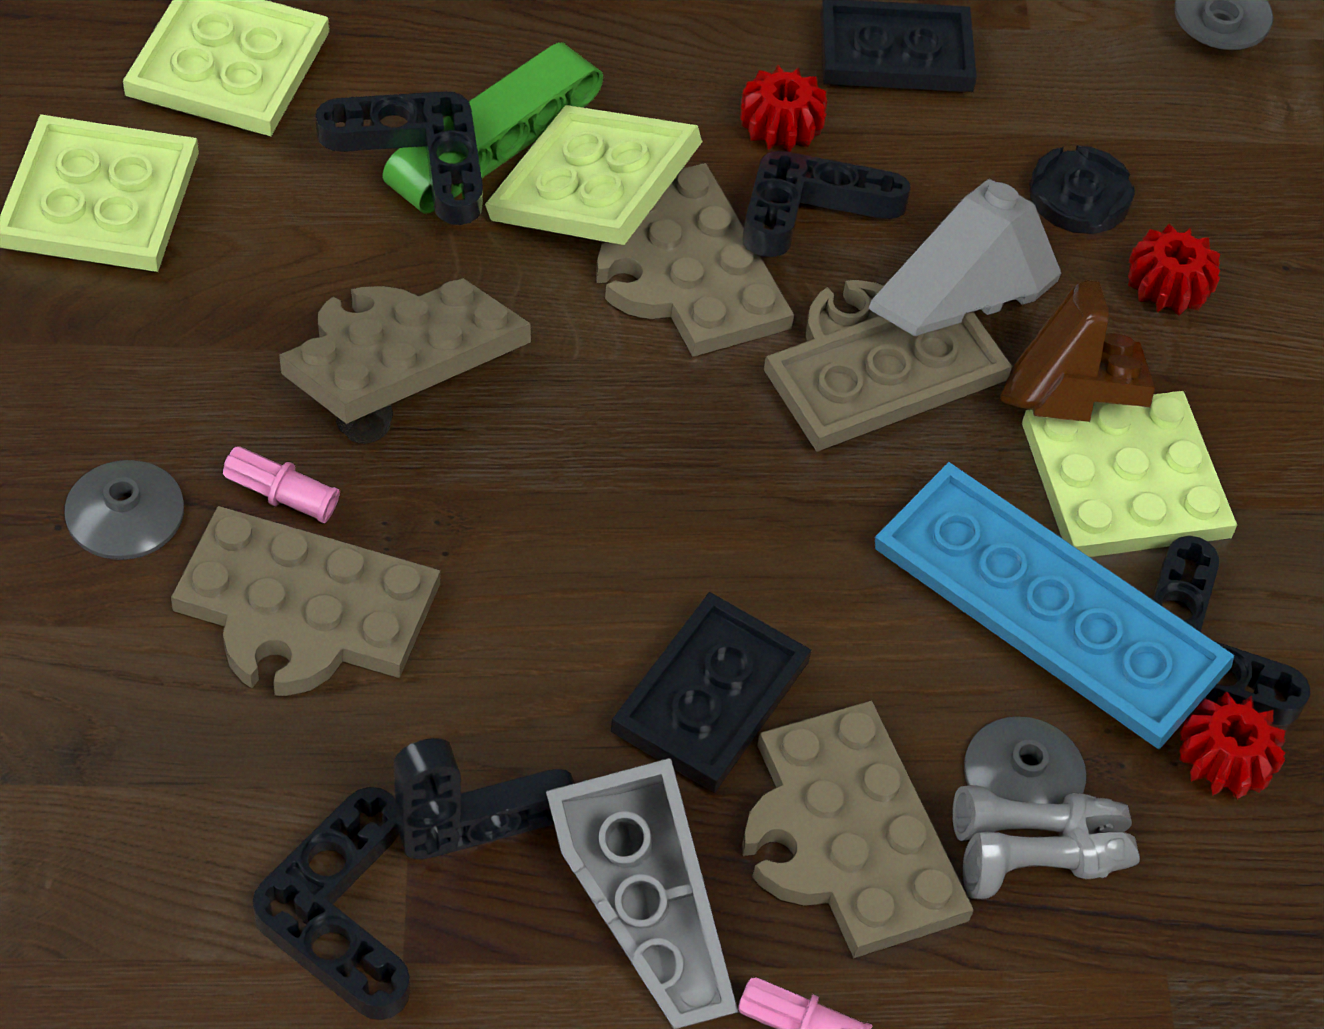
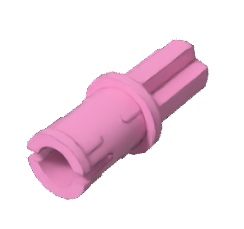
[223,446,340,523]
[739,978,872,1029]

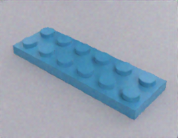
[875,462,1234,749]

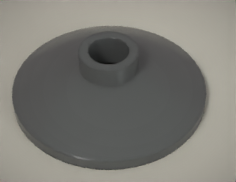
[1174,0,1273,50]
[65,460,184,560]
[964,716,1086,804]

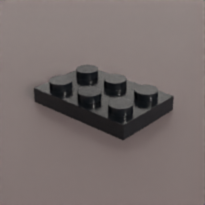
[820,0,977,92]
[611,592,812,793]

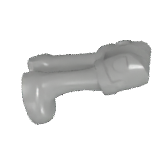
[953,785,1140,899]

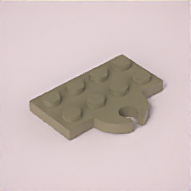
[596,163,794,357]
[279,278,531,424]
[764,280,1012,452]
[171,506,441,696]
[742,701,974,958]

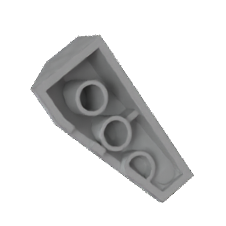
[868,179,1061,336]
[546,758,738,1029]

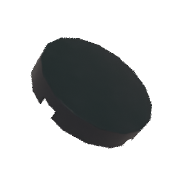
[1029,146,1135,234]

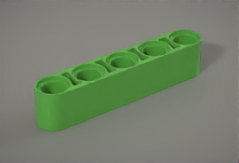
[382,43,603,214]

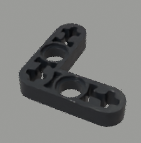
[315,91,483,225]
[742,151,911,257]
[1152,536,1310,725]
[394,738,575,859]
[253,787,410,1020]

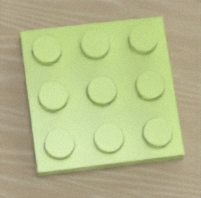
[123,0,329,136]
[485,105,702,245]
[0,114,199,272]
[1022,391,1237,557]

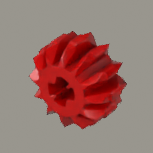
[740,65,827,152]
[1128,224,1220,316]
[1179,692,1286,800]

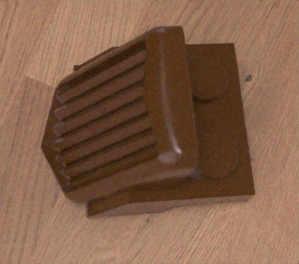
[1001,280,1155,422]

